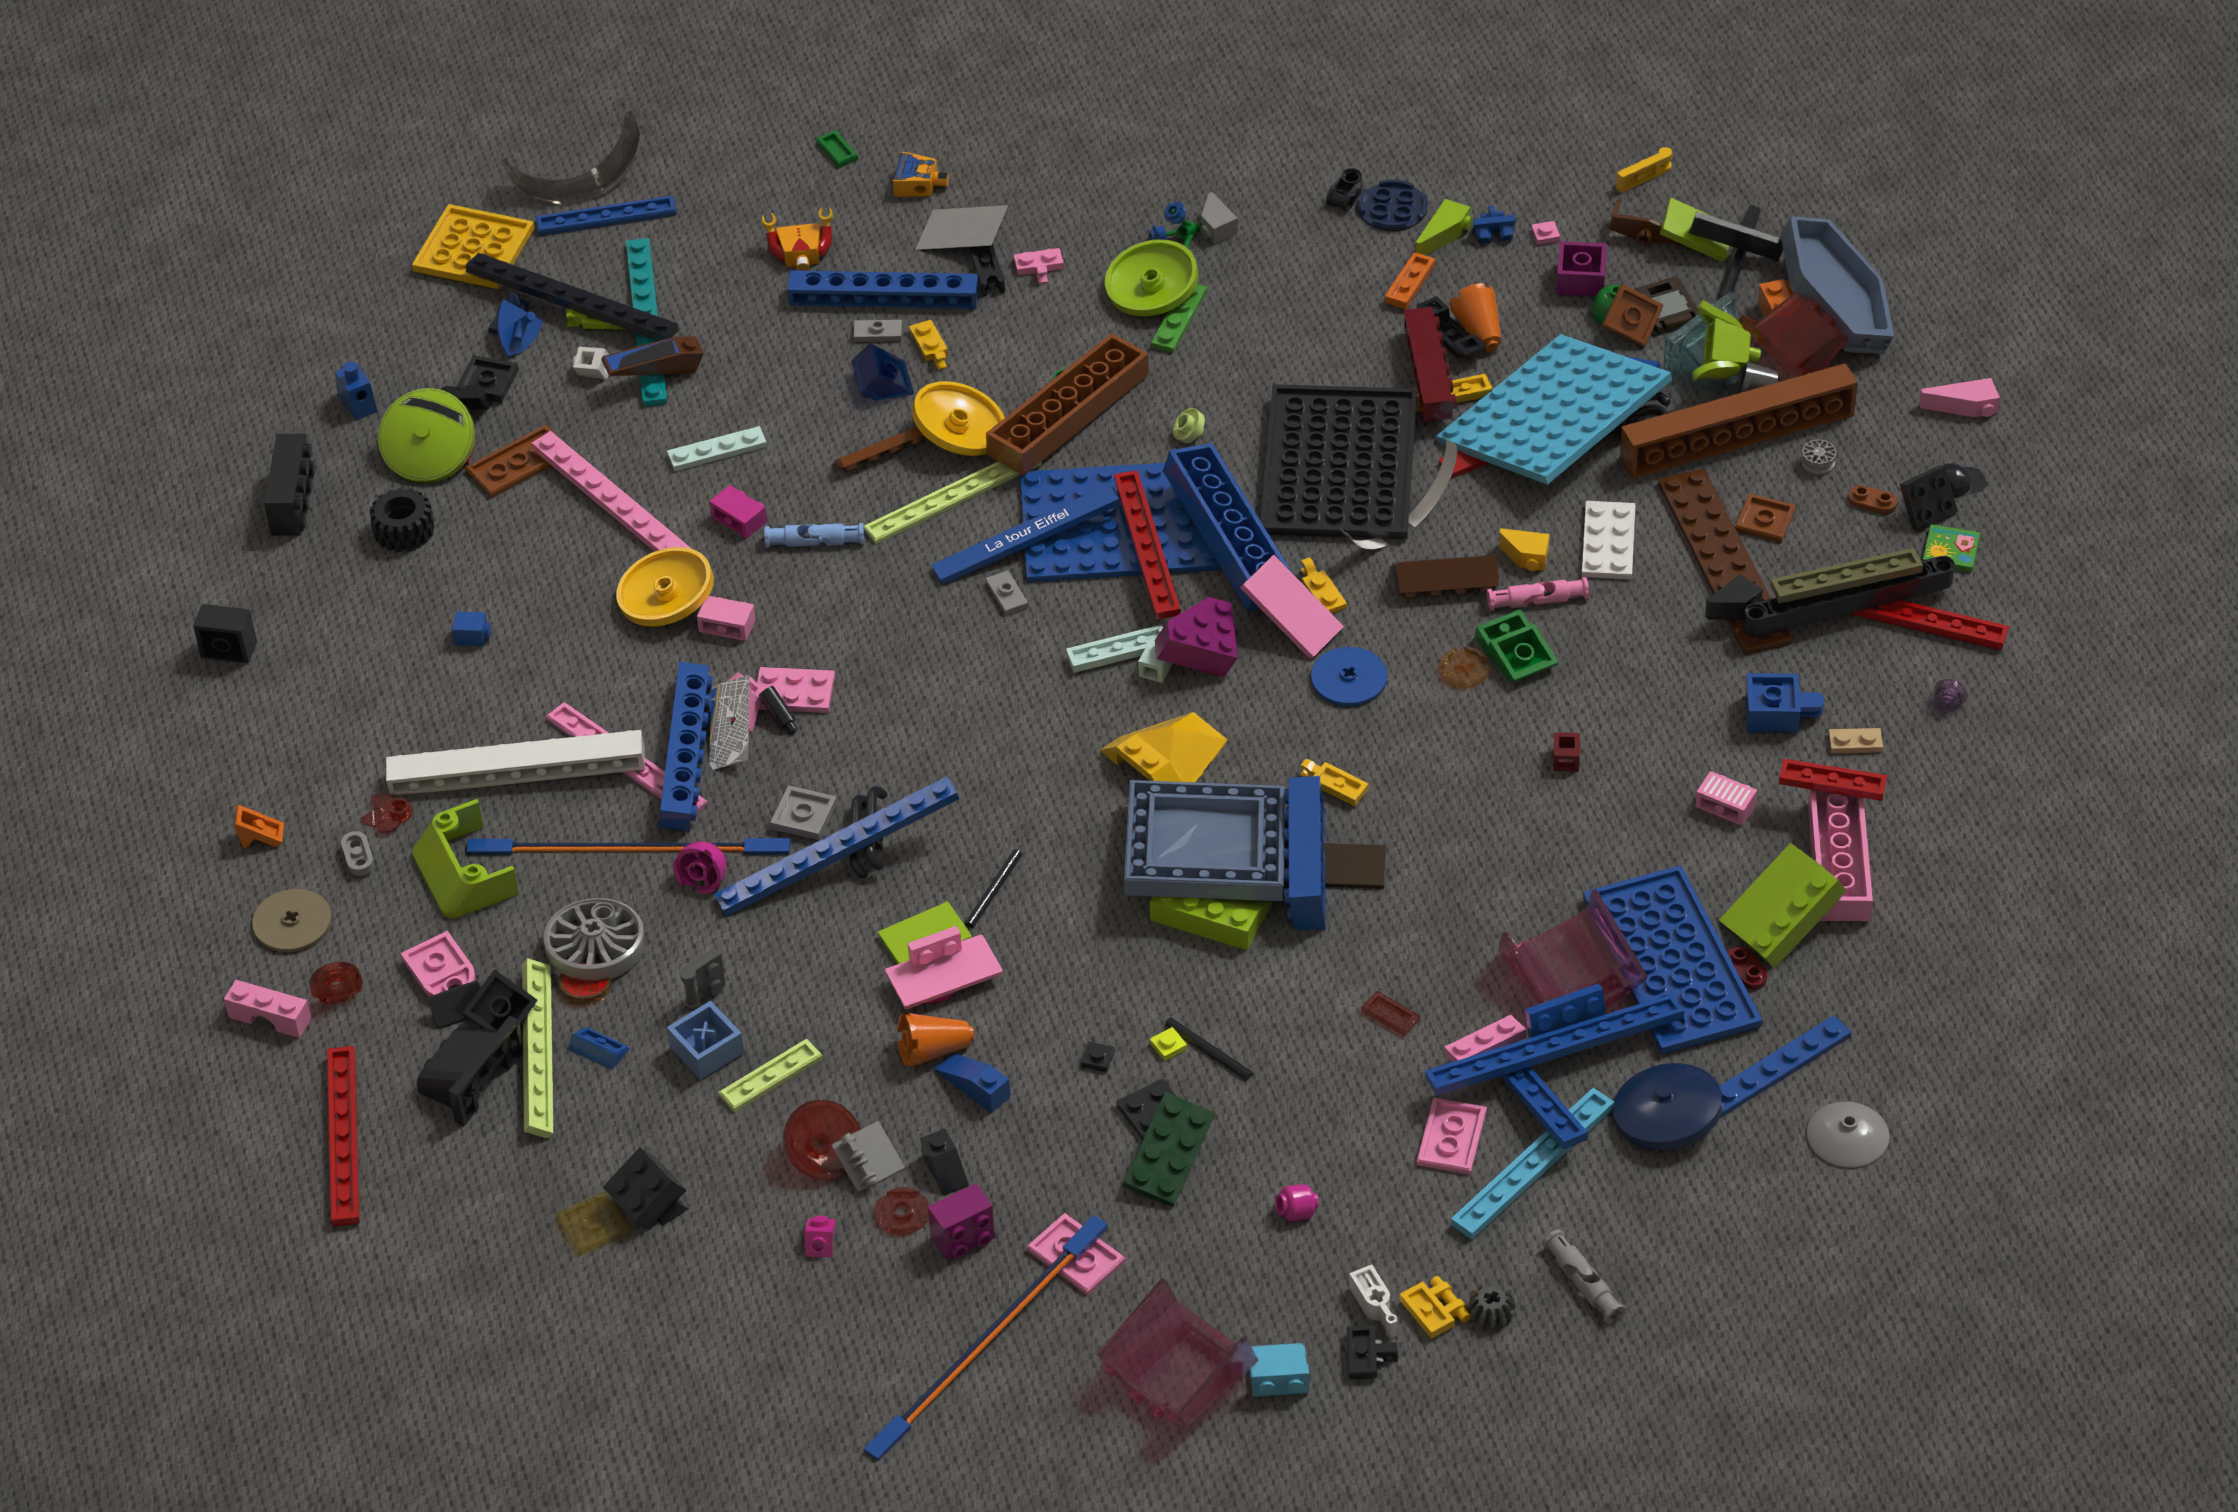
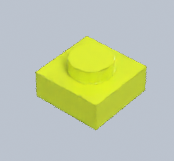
[1150,1027,1187,1061]

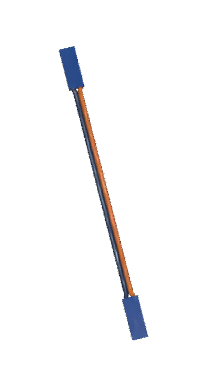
[466,838,791,855]
[864,1215,1108,1461]

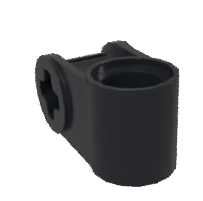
[1326,168,1362,212]

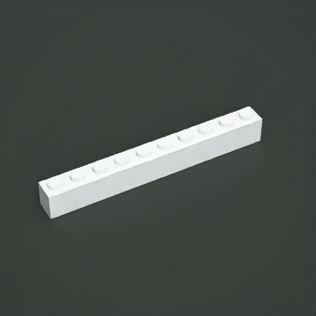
[386,730,645,795]

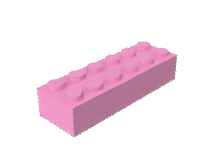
[1807,789,1873,921]

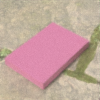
[1417,1097,1487,1175]
[1027,1213,1126,1296]

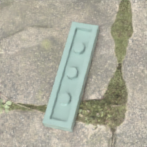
[667,426,767,472]
[1066,625,1163,673]

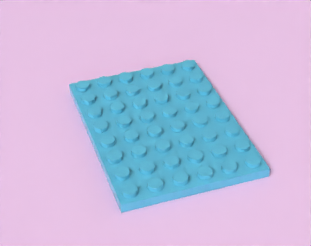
[1436,334,1672,485]

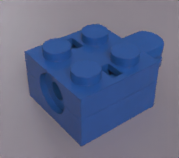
[1745,673,1824,732]

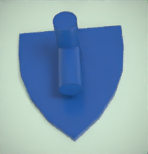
[497,299,543,357]

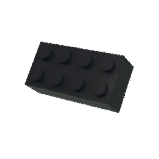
[264,434,316,536]

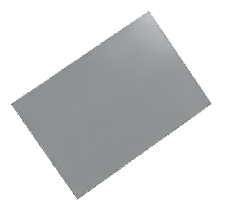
[915,205,1008,250]

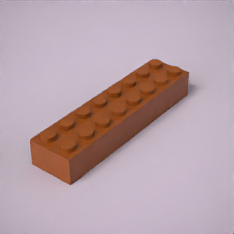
[986,333,1149,476]

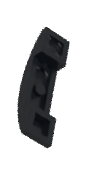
[1417,296,1486,358]

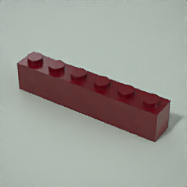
[1404,307,1457,422]

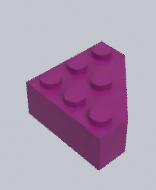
[1154,597,1238,676]

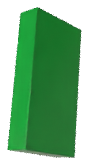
[816,130,859,168]

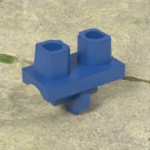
[1471,205,1516,243]

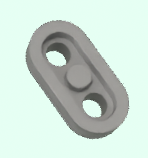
[341,831,374,876]

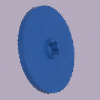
[1311,647,1387,706]

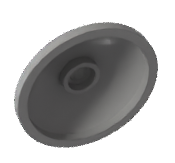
[1806,1102,1889,1169]

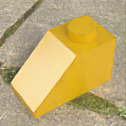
[1499,528,1550,571]

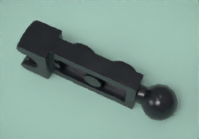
[970,243,1005,297]

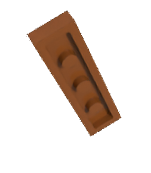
[834,426,924,471]

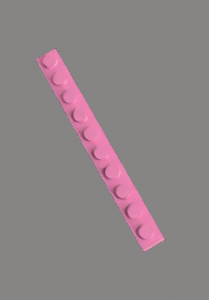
[532,431,692,552]

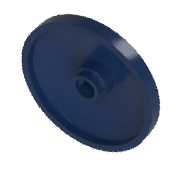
[1613,1063,1723,1150]

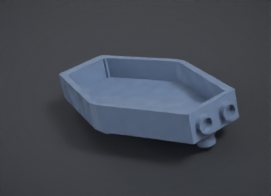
[1781,216,1894,354]

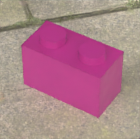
[709,485,767,539]

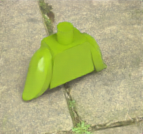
[1692,300,1761,381]

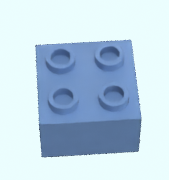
[667,1001,744,1080]

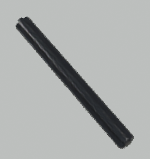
[1717,205,1761,305]

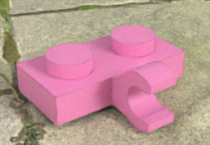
[1014,248,1064,284]

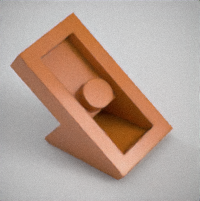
[234,804,284,848]

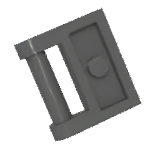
[680,948,726,1011]

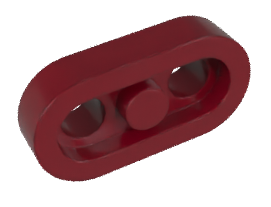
[1727,946,1767,990]

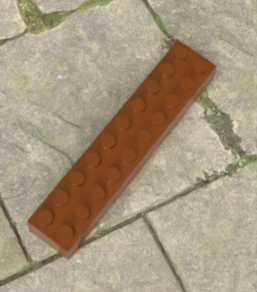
[1620,364,1858,479]

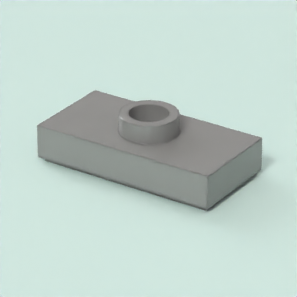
[854,320,902,342]
[985,570,1029,615]

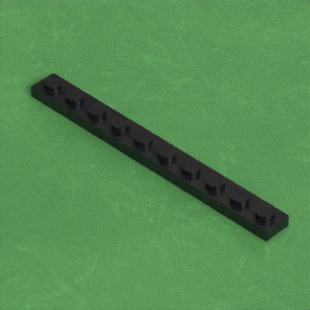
[465,253,678,341]

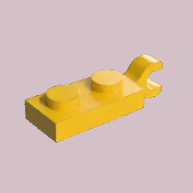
[909,320,948,370]
[1301,557,1347,614]
[1300,759,1369,807]

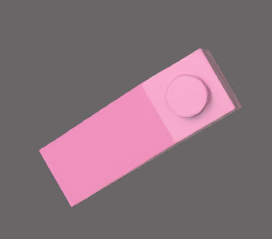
[1919,378,2000,417]

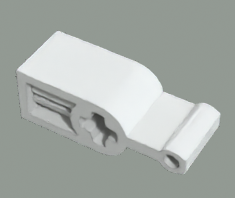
[1349,1265,1397,1339]

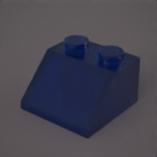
[851,343,914,401]

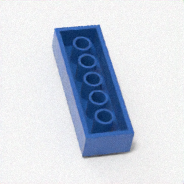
[1284,776,1326,930]

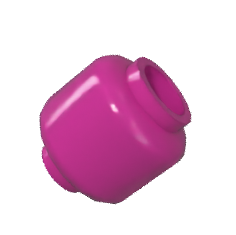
[1275,1184,1318,1222]

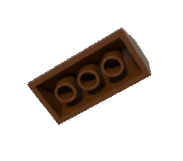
[1393,555,1499,598]

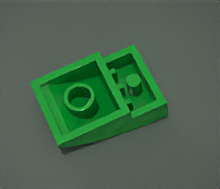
[1474,609,1558,682]

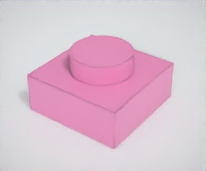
[1531,221,1560,245]

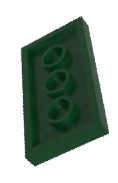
[1123,1092,1215,1207]

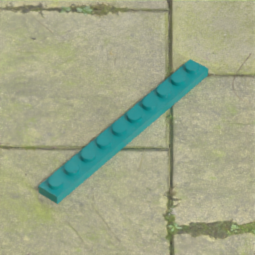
[626,238,667,406]

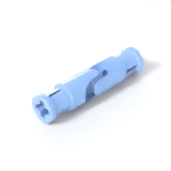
[764,523,864,548]

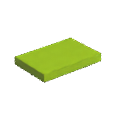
[1660,198,1729,261]
[878,901,972,965]

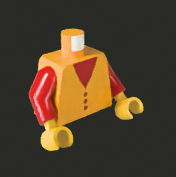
[761,208,834,271]

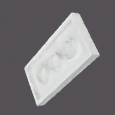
[1582,501,1635,580]

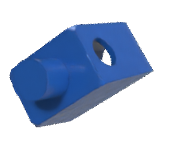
[335,362,378,420]

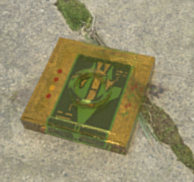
[556,1191,630,1255]

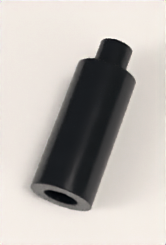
[759,686,798,734]

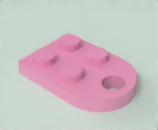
[401,931,476,997]

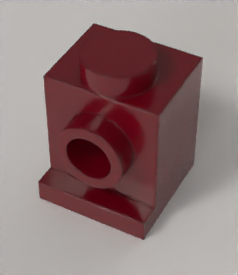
[1553,732,1580,772]

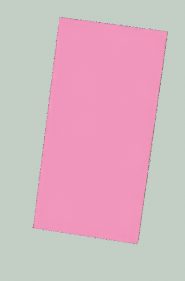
[1240,555,1344,659]

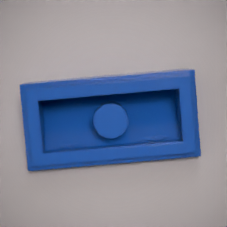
[568,1027,630,1070]

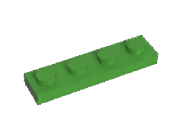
[1151,284,1207,353]

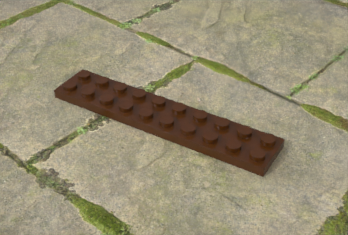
[1658,468,1792,655]

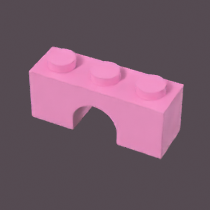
[224,980,312,1038]

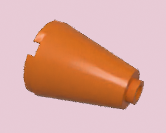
[1449,283,1502,352]
[897,1013,974,1067]

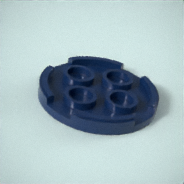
[1358,180,1428,231]

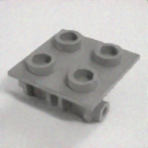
[831,1121,905,1192]

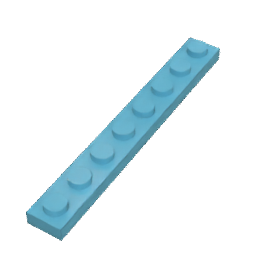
[1451,1088,1614,1240]

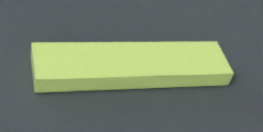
[719,1039,823,1113]

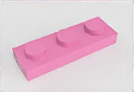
[1444,1015,1527,1062]

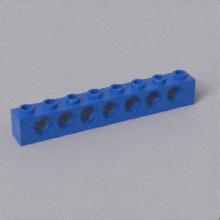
[788,270,979,309]
[658,662,713,831]

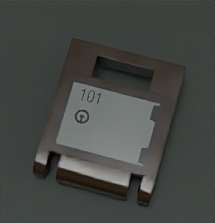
[1634,276,1701,335]

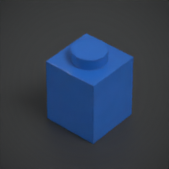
[452,611,492,646]

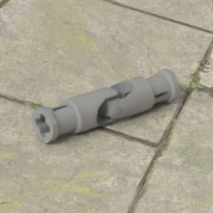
[1542,1229,1626,1325]

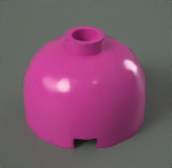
[673,841,727,894]

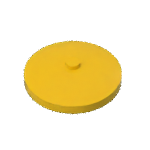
[912,381,1005,456]
[616,547,714,627]

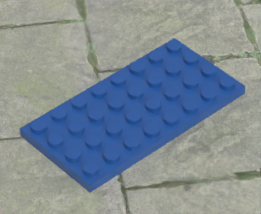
[1583,865,1762,1055]

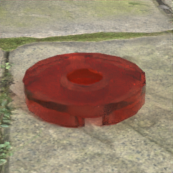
[309,962,363,1004]
[875,1187,929,1236]

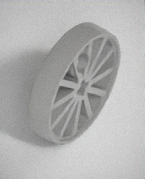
[543,898,644,982]

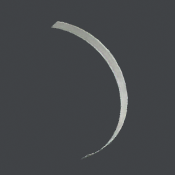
[1340,438,1457,549]

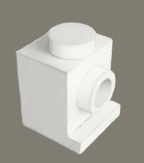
[573,347,608,380]

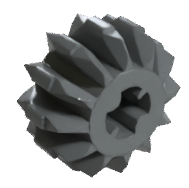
[1468,1281,1516,1331]

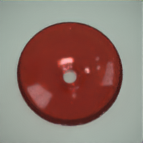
[783,1100,861,1180]

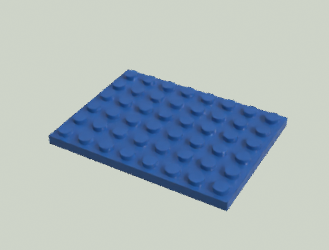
[1021,463,1222,582]

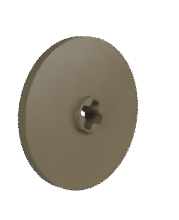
[252,889,332,952]

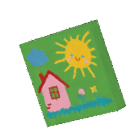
[1923,524,1980,572]

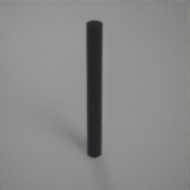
[964,849,1022,928]
[1165,1017,1253,1081]

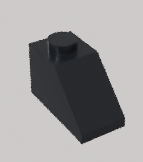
[1705,574,1763,620]
[920,1129,969,1195]

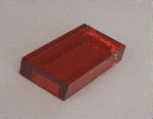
[1361,991,1420,1036]

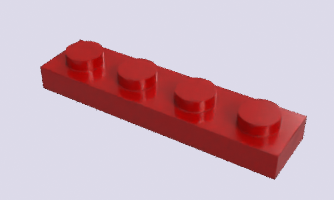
[1779,758,1887,801]

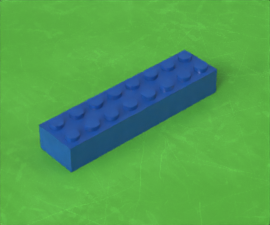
[1163,443,1293,612]

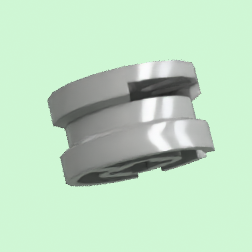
[1801,439,1837,476]

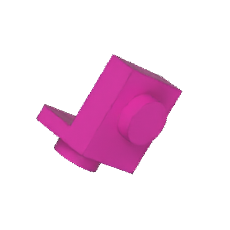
[804,1216,836,1257]

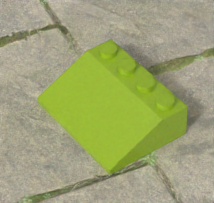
[1719,843,1847,968]
[1150,896,1273,950]

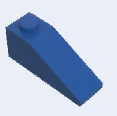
[934,1053,1011,1113]

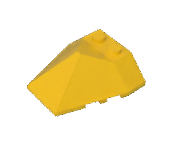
[1100,712,1228,783]

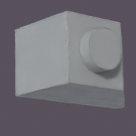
[1200,192,1238,244]

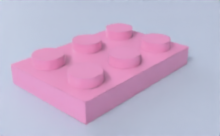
[757,667,835,713]

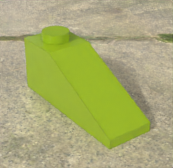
[1416,199,1473,255]

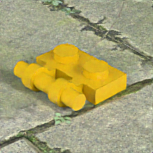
[1400,1276,1471,1339]

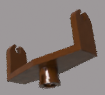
[1609,199,1680,245]

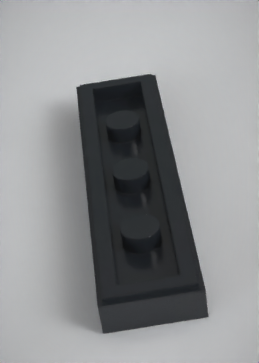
[1689,211,1783,261]

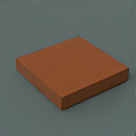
[1601,284,1664,348]
[1735,494,1796,543]

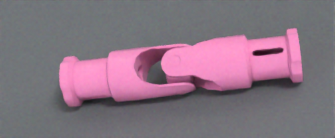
[1486,577,1589,611]

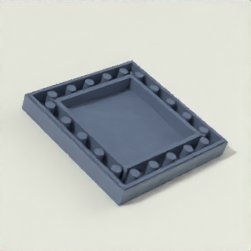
[1124,780,1285,901]

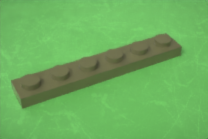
[1770,548,1923,603]

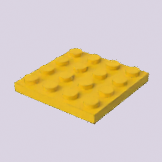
[412,204,535,289]

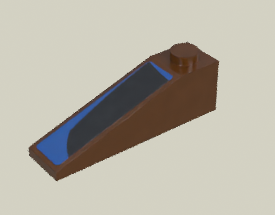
[601,336,704,376]

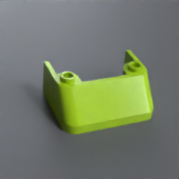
[412,799,519,918]

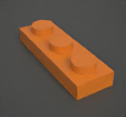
[1385,252,1435,309]

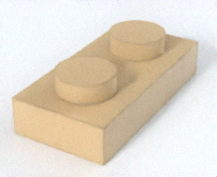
[1828,728,1883,754]

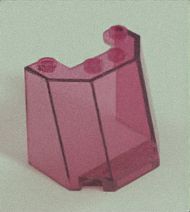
[1097,1278,1258,1428]

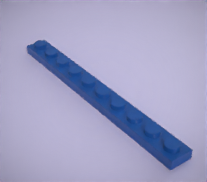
[715,776,960,917]
[1425,994,1684,1096]

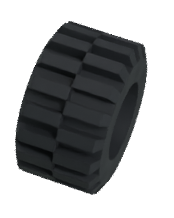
[370,488,435,552]

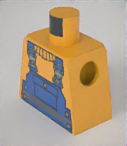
[893,152,949,197]

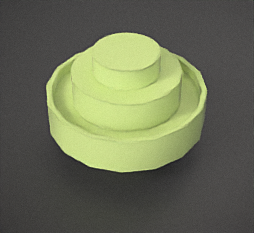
[1173,408,1205,444]

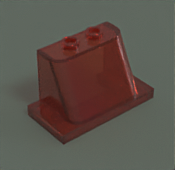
[1738,292,1849,377]

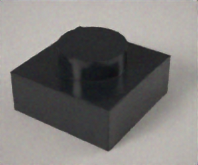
[1081,1042,1115,1072]

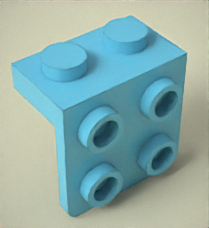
[1248,1343,1309,1397]

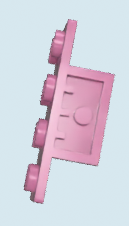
[885,926,1003,1009]

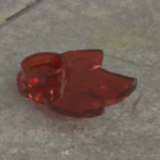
[361,794,413,833]

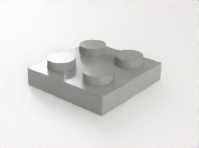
[770,785,837,840]

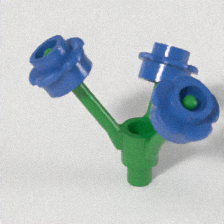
[1148,202,1201,248]

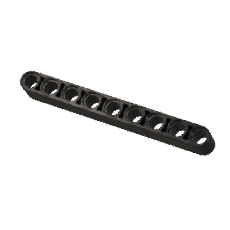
[1743,556,1955,637]

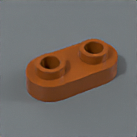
[1848,485,1897,514]

